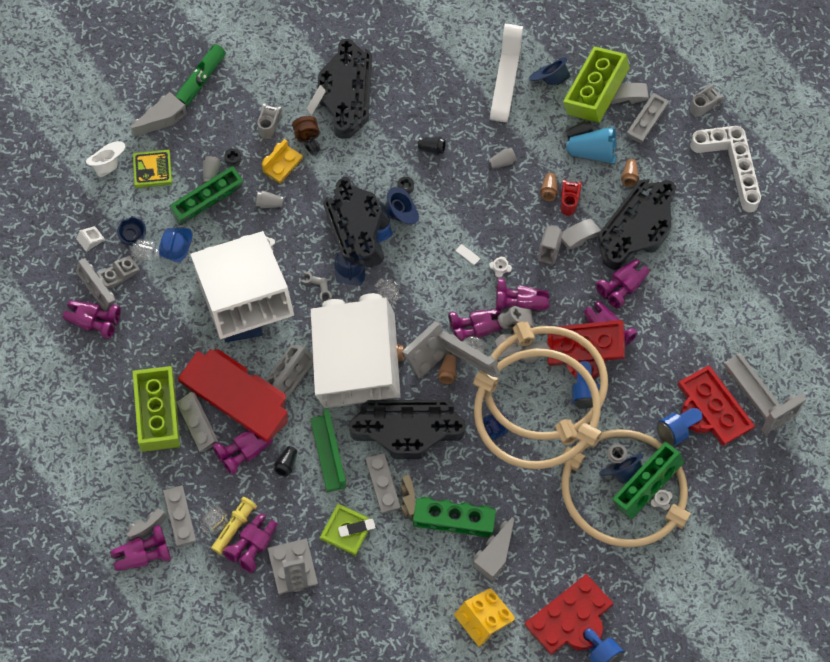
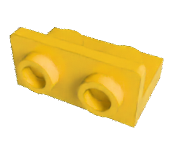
[262,139,303,184]

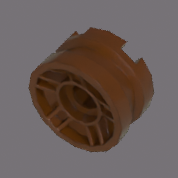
[292,116,320,142]

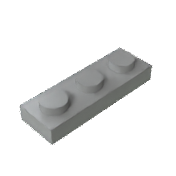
[626,93,669,144]
[76,258,115,311]
[176,392,218,452]
[365,453,401,514]
[163,485,197,547]

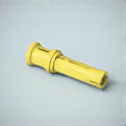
[211,497,257,555]

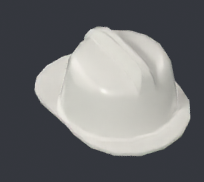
[86,141,125,177]

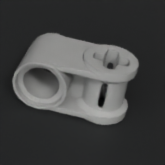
[690,84,725,117]
[257,103,282,139]
[498,306,534,330]

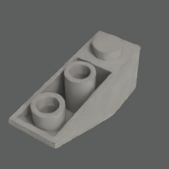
[130,92,187,137]
[473,517,514,582]

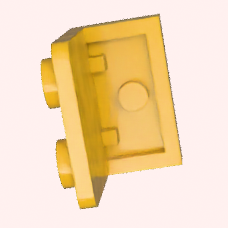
[454,588,515,647]

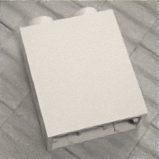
[191,231,294,339]
[311,293,401,408]

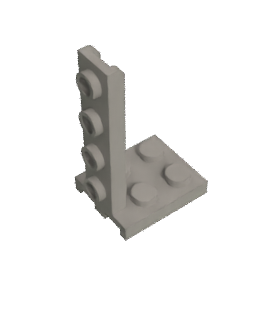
[402,321,500,379]
[723,353,806,436]
[268,538,318,595]

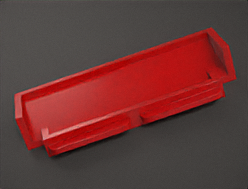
[178,349,288,443]

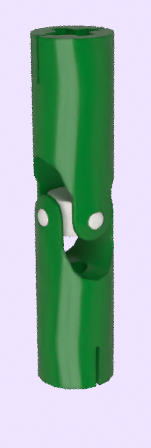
[175,44,226,108]

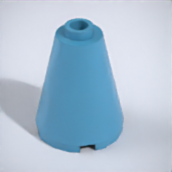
[566,127,617,164]

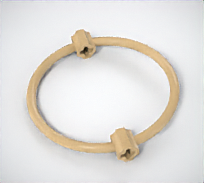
[484,321,608,445]
[473,349,602,469]
[561,429,691,547]

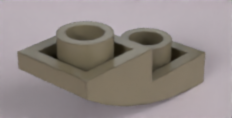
[400,474,415,521]

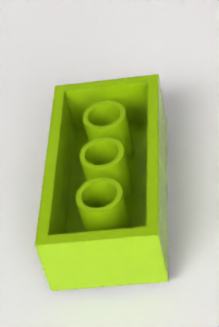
[563,46,630,123]
[132,366,180,452]

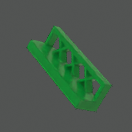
[310,408,346,492]

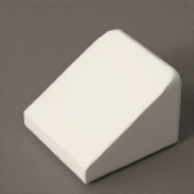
[76,226,105,252]
[495,334,522,357]

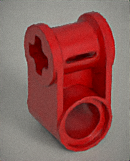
[560,179,582,216]

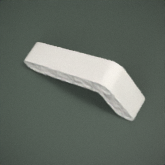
[490,24,523,123]
[690,126,761,212]

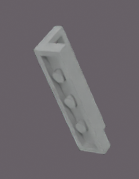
[265,345,313,401]

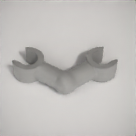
[301,272,332,303]

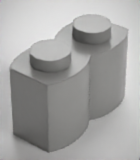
[537,225,563,265]

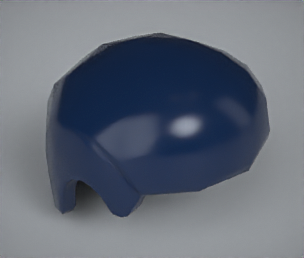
[117,216,146,246]

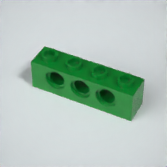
[170,166,243,225]
[612,442,684,520]
[413,497,496,538]

